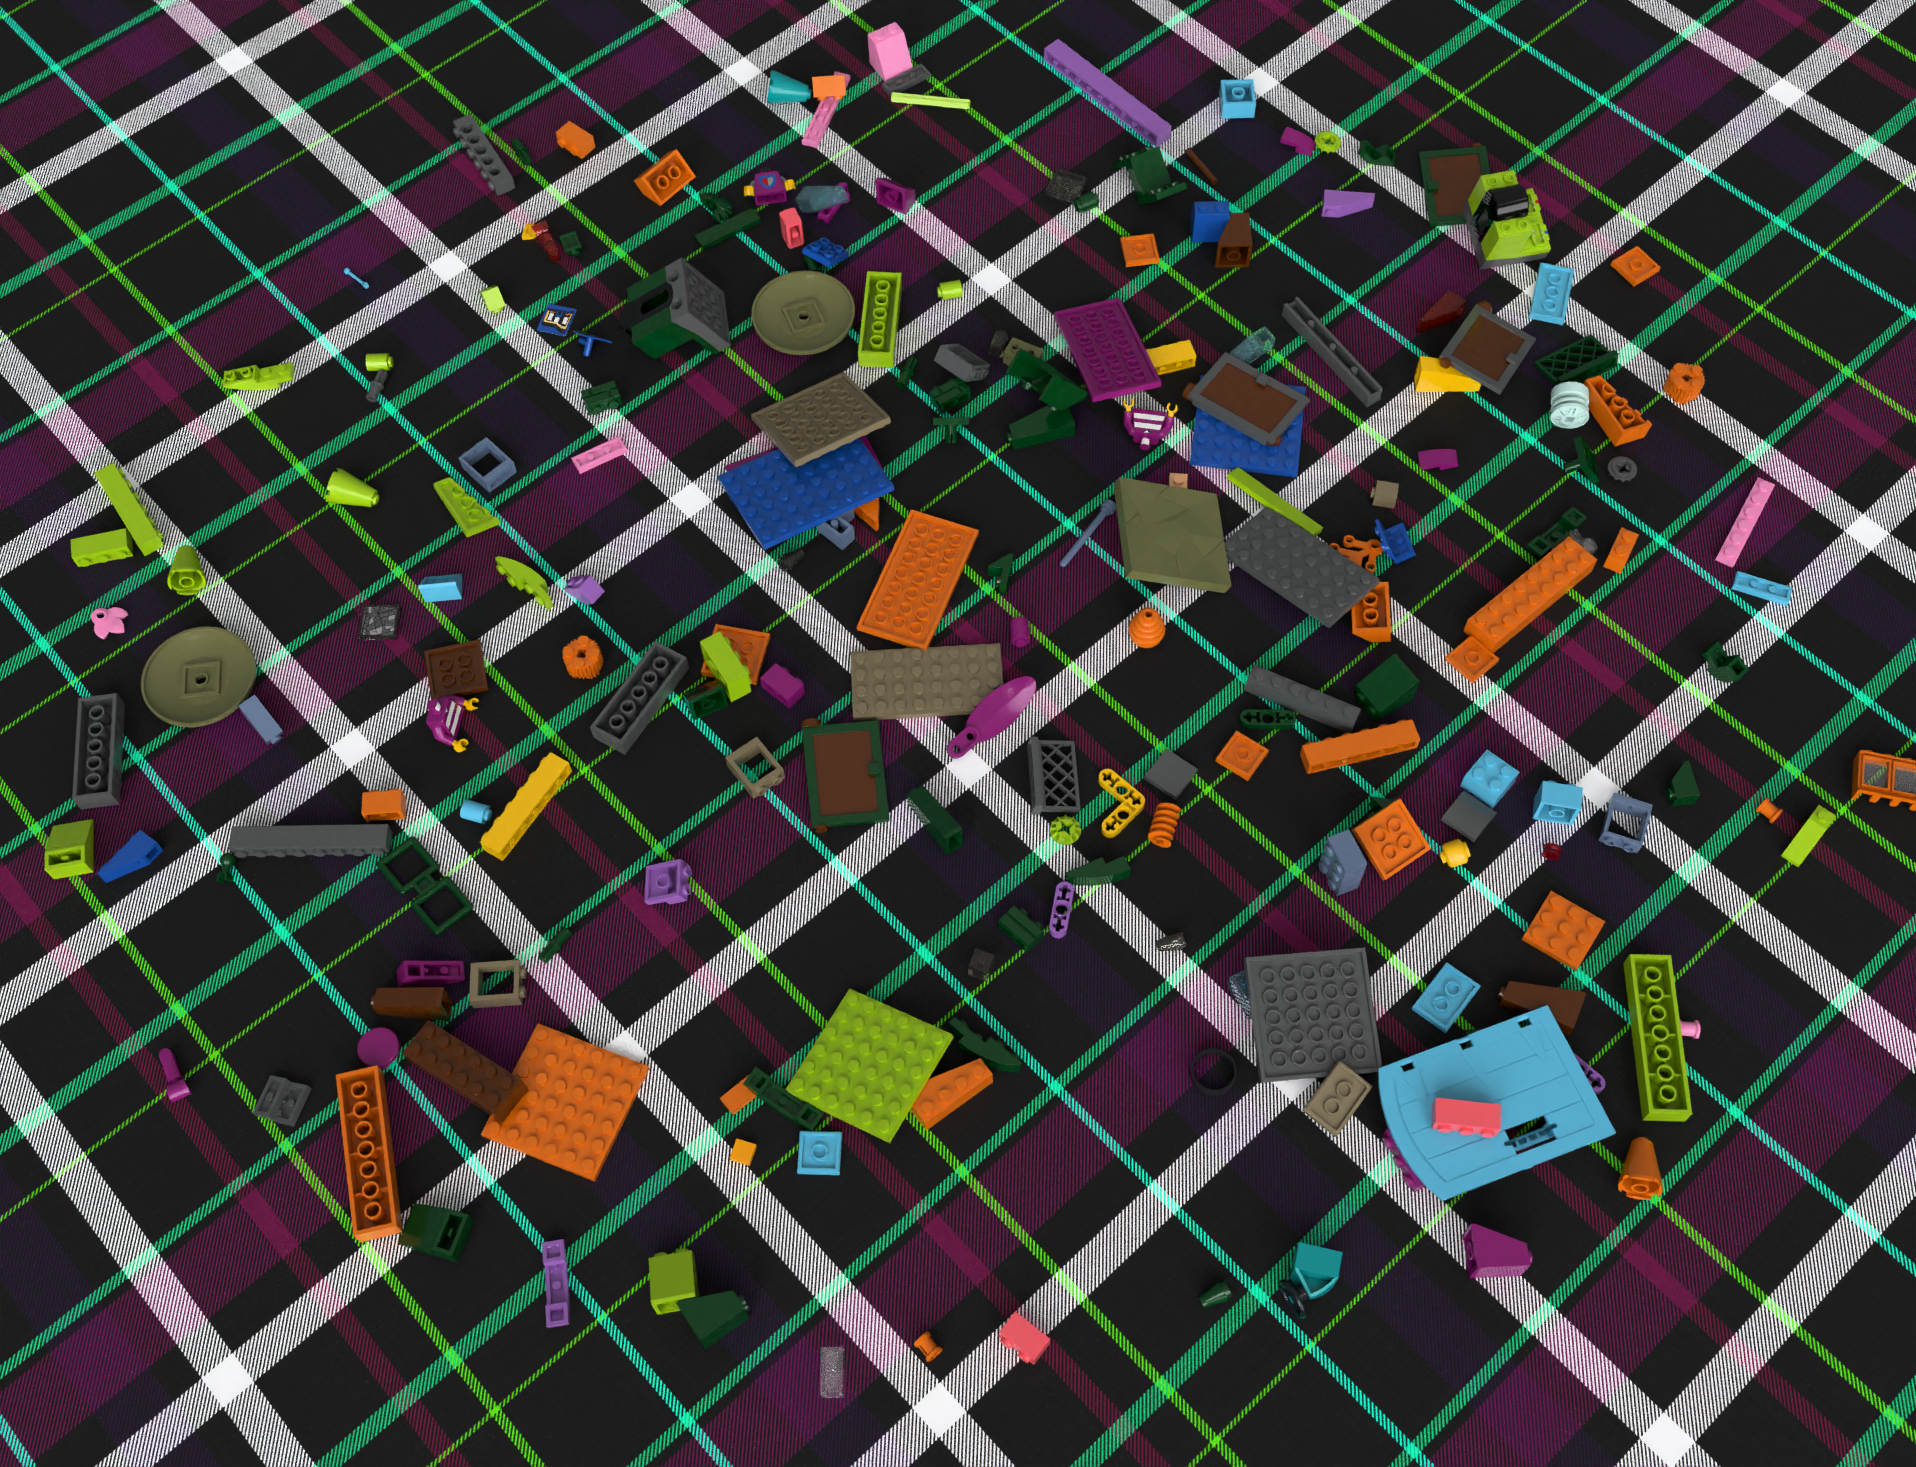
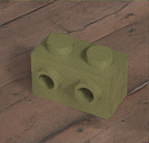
[1003,338,1044,366]

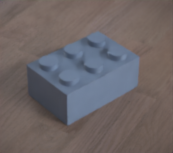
[1318,829,1367,896]

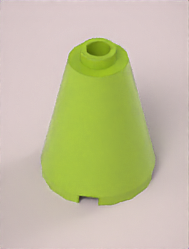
[325,468,380,507]
[167,545,206,595]

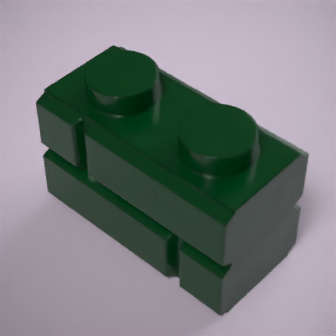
[930,377,971,415]
[580,380,622,415]
[998,905,1044,953]

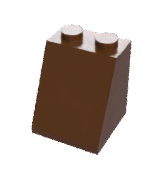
[1215,213,1253,268]

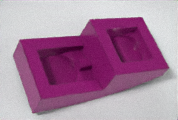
[1280,127,1316,157]
[1418,449,1459,471]

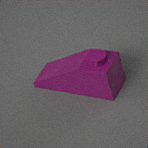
[397,961,465,988]

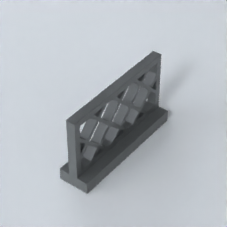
[1027,737,1081,815]

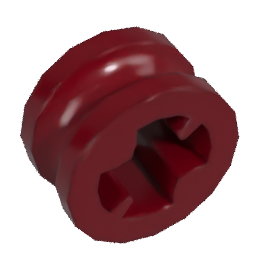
[1542,843,1562,860]

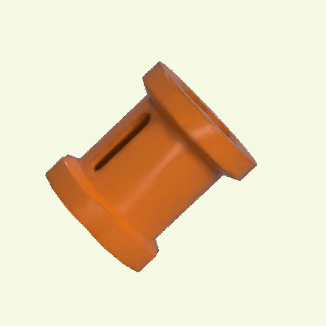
[1756,798,1784,824]
[914,1332,943,1362]

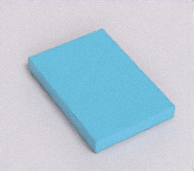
[1412,962,1481,1033]

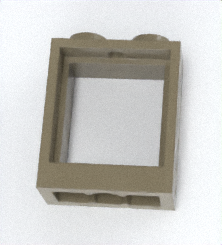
[725,737,785,799]
[469,960,526,1008]

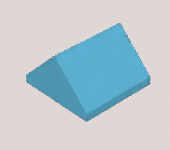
[418,574,462,603]

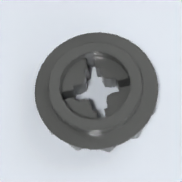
[1607,457,1637,483]

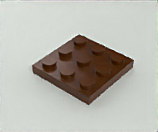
[424,639,489,700]

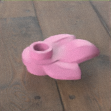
[91,607,128,639]

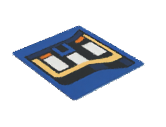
[537,304,577,336]

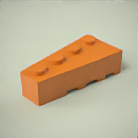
[1583,375,1652,446]
[910,1058,993,1131]

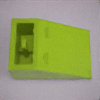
[45,819,94,879]

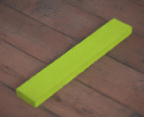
[1226,467,1323,536]

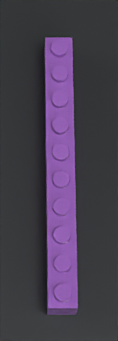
[1044,39,1172,147]

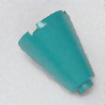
[767,70,811,104]

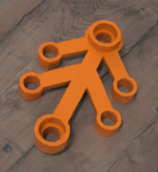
[1329,535,1383,574]

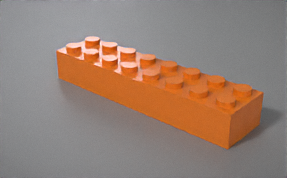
[1463,536,1597,653]
[336,1065,403,1243]

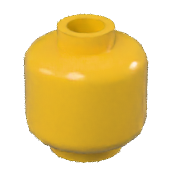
[1439,839,1471,868]

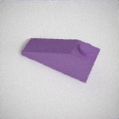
[1322,190,1375,218]

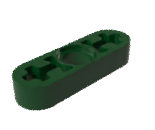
[1239,709,1296,730]

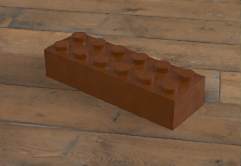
[402,1020,528,1123]

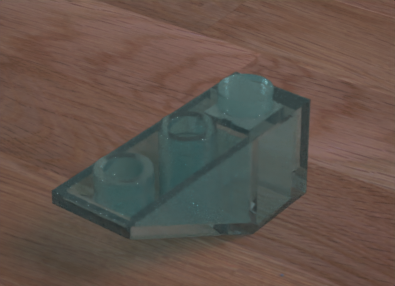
[795,186,849,213]
[1229,326,1276,364]

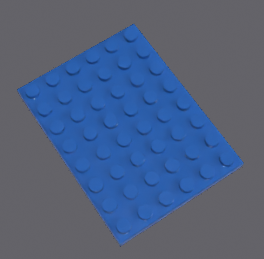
[717,438,894,550]

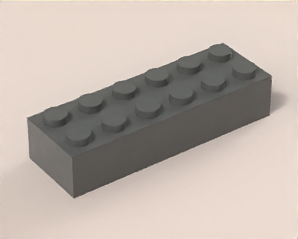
[590,641,689,755]
[72,693,125,810]

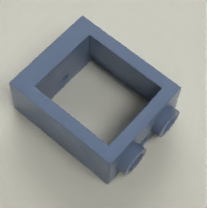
[459,437,517,493]
[1598,793,1653,853]

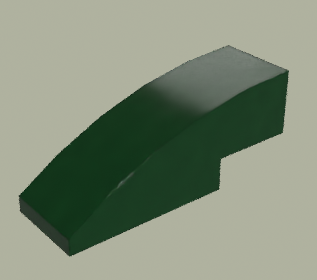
[1066,856,1131,886]

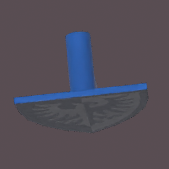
[573,329,612,357]

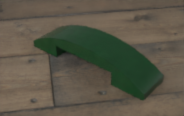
[1526,507,1587,558]
[743,1067,824,1131]

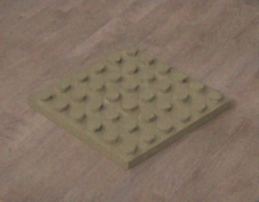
[751,372,891,467]

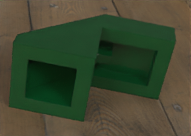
[1359,139,1396,167]

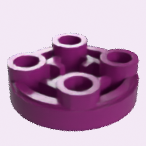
[357,1027,401,1069]

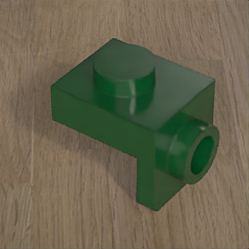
[559,231,583,257]

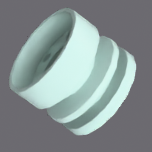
[1550,382,1589,429]

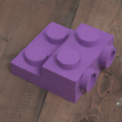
[645,859,692,905]

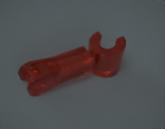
[531,220,560,262]

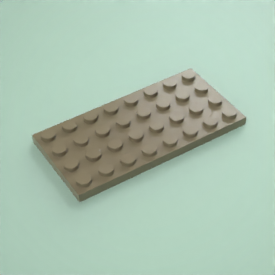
[850,643,1003,721]

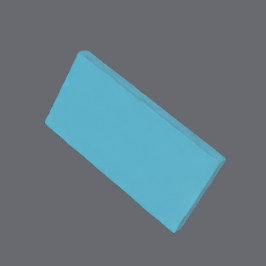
[1529,262,1575,325]

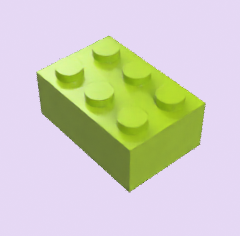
[700,631,752,703]

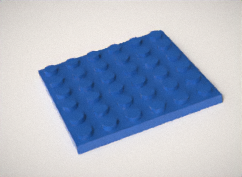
[1190,375,1306,477]

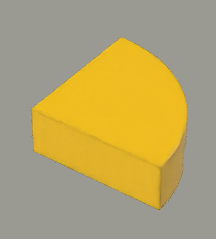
[521,223,543,240]

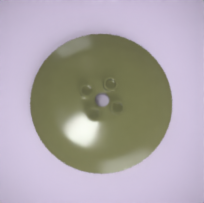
[752,271,855,355]
[141,627,257,727]

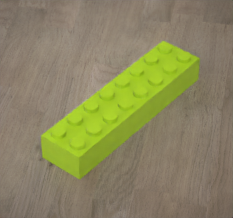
[1623,954,1692,1122]

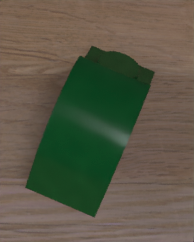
[1701,641,1749,683]

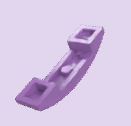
[542,1239,570,1328]

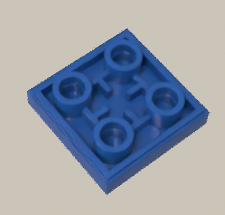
[802,238,849,268]

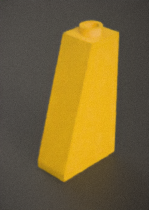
[1414,356,1481,392]

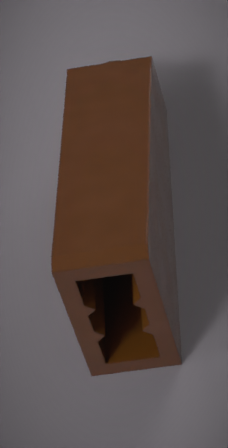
[1497,981,1587,1035]
[371,987,453,1021]

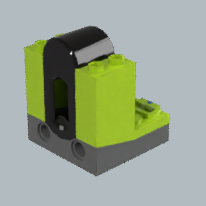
[1463,170,1551,270]

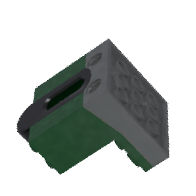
[619,257,731,359]

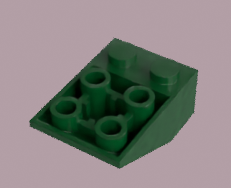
[397,1203,474,1262]

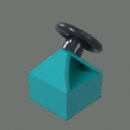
[1278,1242,1343,1319]

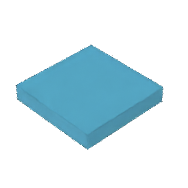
[797,1131,842,1175]

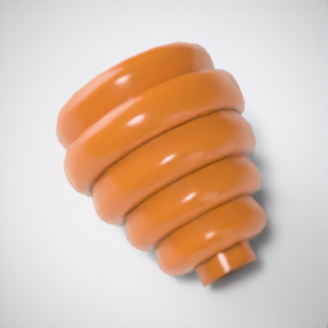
[1128,608,1166,648]

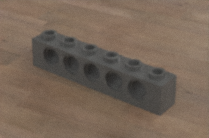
[453,114,515,196]

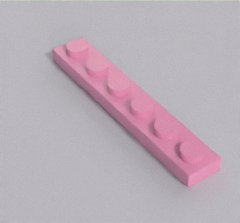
[1715,477,1775,568]

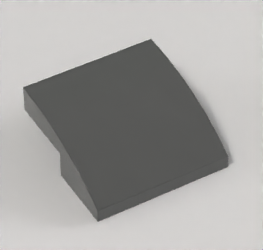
[1441,791,1497,842]
[252,1075,312,1127]

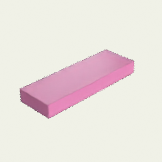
[571,436,628,474]

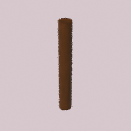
[1185,148,1218,185]

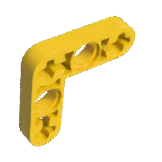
[1098,769,1145,838]

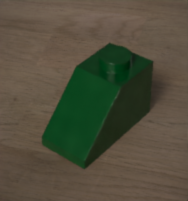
[1665,761,1700,807]

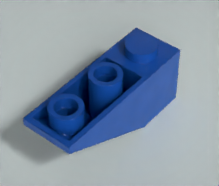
[97,830,163,883]

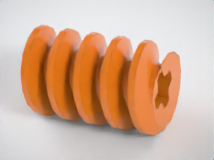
[1148,803,1181,848]

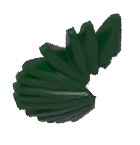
[699,192,733,223]

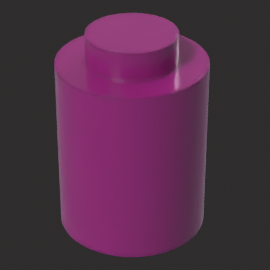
[1010,617,1030,647]

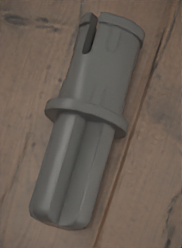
[366,369,388,402]

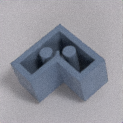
[816,509,855,550]

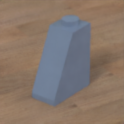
[238,694,284,745]

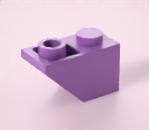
[563,575,605,604]

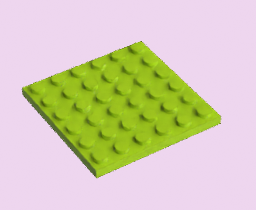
[785,988,954,1143]

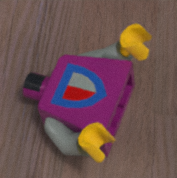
[744,167,796,206]

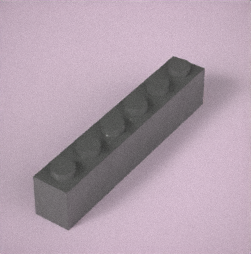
[1245,665,1361,733]

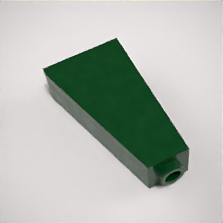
[1006,405,1075,450]
[907,785,963,856]

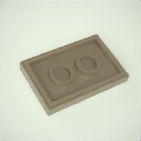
[1302,1060,1373,1137]

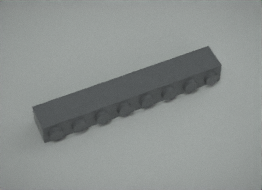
[228,824,393,858]

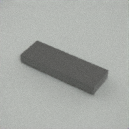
[882,63,931,97]

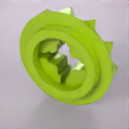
[1314,131,1341,154]
[1050,814,1081,845]

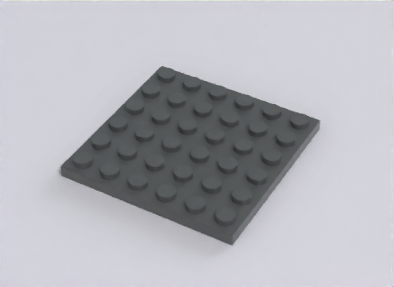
[1244,947,1382,1083]

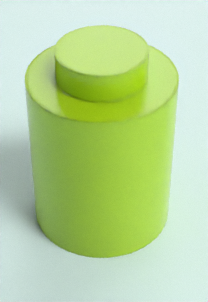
[937,280,963,300]
[366,353,394,371]

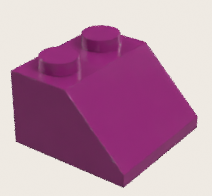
[876,178,916,215]

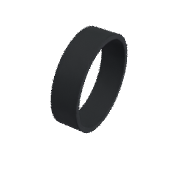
[1190,1048,1237,1096]

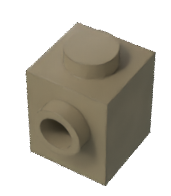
[1370,480,1399,509]

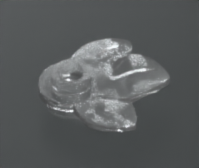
[1569,529,1598,555]

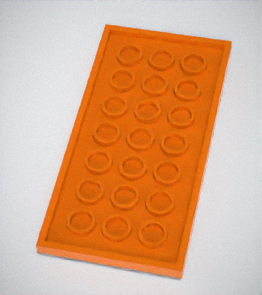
[857,509,979,650]

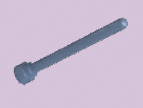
[1060,499,1116,567]

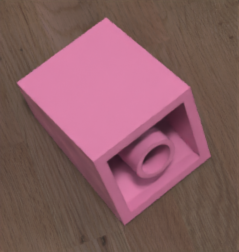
[868,22,913,82]

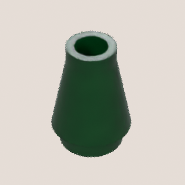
[1198,1280,1232,1309]

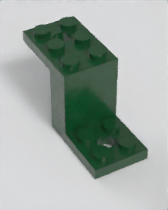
[1113,145,1187,205]

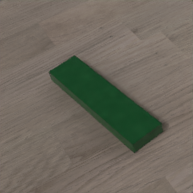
[694,208,761,250]

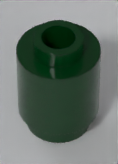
[1073,191,1099,213]

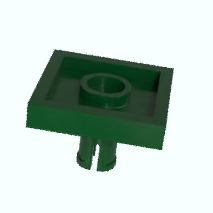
[933,417,969,443]
[1564,436,1600,485]

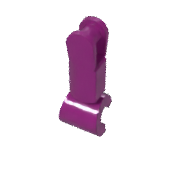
[817,183,850,224]
[159,1048,191,1102]

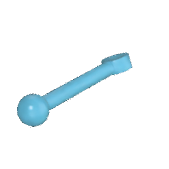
[344,268,369,289]

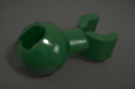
[216,852,236,884]

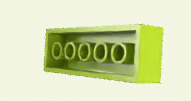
[858,271,902,368]

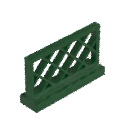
[1534,334,1619,386]

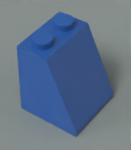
[1190,201,1230,242]

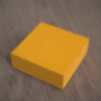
[729,1139,757,1166]

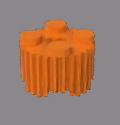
[1663,363,1705,405]
[562,636,603,679]

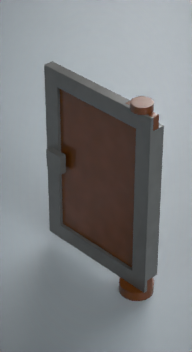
[1438,301,1536,395]
[1182,352,1310,447]

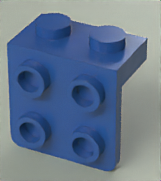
[1374,519,1416,564]

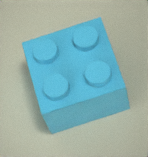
[1219,79,1256,119]
[1460,750,1519,809]
[1532,781,1583,825]

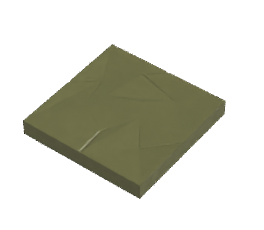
[1113,477,1231,593]

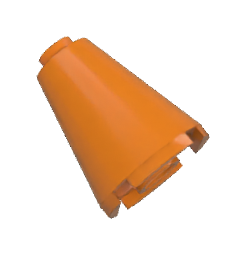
[1618,1137,1663,1200]

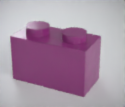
[760,663,805,709]

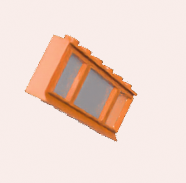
[1851,750,1916,811]

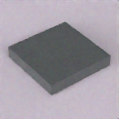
[1144,749,1198,800]

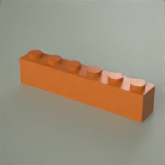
[1300,719,1420,774]

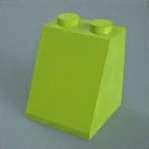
[649,1249,699,1315]

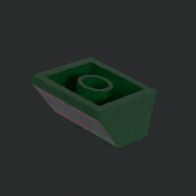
[683,679,728,721]

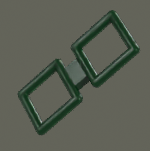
[376,836,474,936]

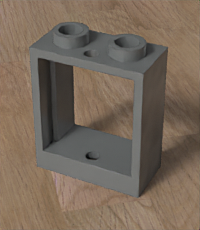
[934,343,990,382]

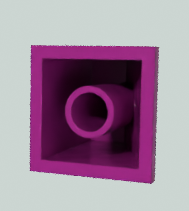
[1462,1224,1532,1278]

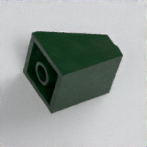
[1354,653,1420,722]
[676,1290,750,1349]

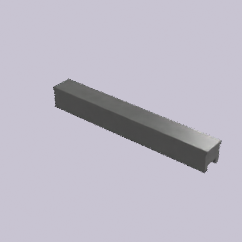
[1281,297,1383,407]

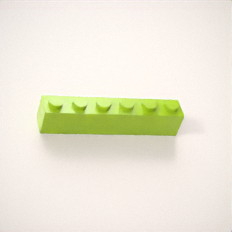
[94,463,164,556]

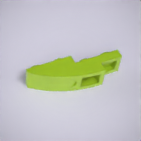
[223,362,295,390]
[495,556,553,610]

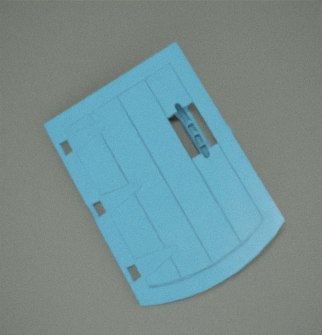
[1378,1005,1616,1201]

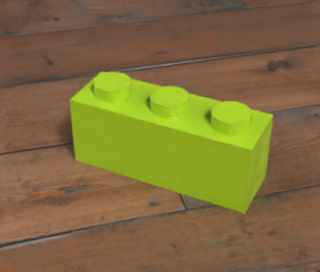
[71,528,133,567]

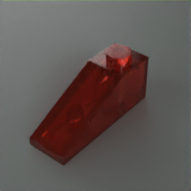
[1416,290,1466,333]

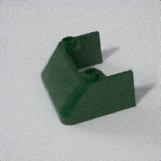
[1006,348,1089,412]

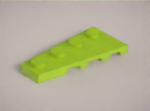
[433,477,500,538]

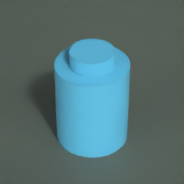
[460,800,492,824]

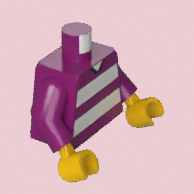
[1123,398,1178,450]
[426,695,479,752]

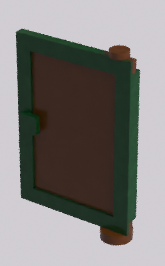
[1419,143,1494,227]
[801,718,890,833]

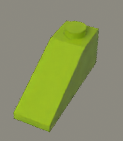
[1781,805,1836,867]

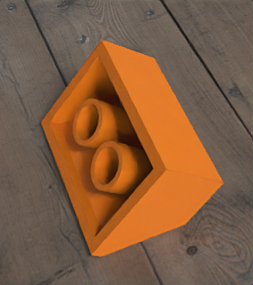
[633,149,696,206]
[1351,582,1391,642]

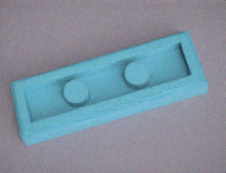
[1731,571,1793,606]

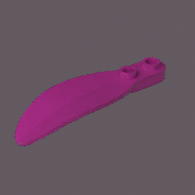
[946,676,1036,759]

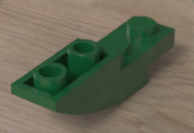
[949,1017,1022,1073]

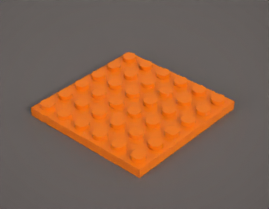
[481,1023,650,1182]

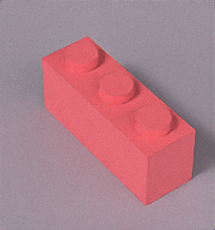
[1432,1097,1501,1138]

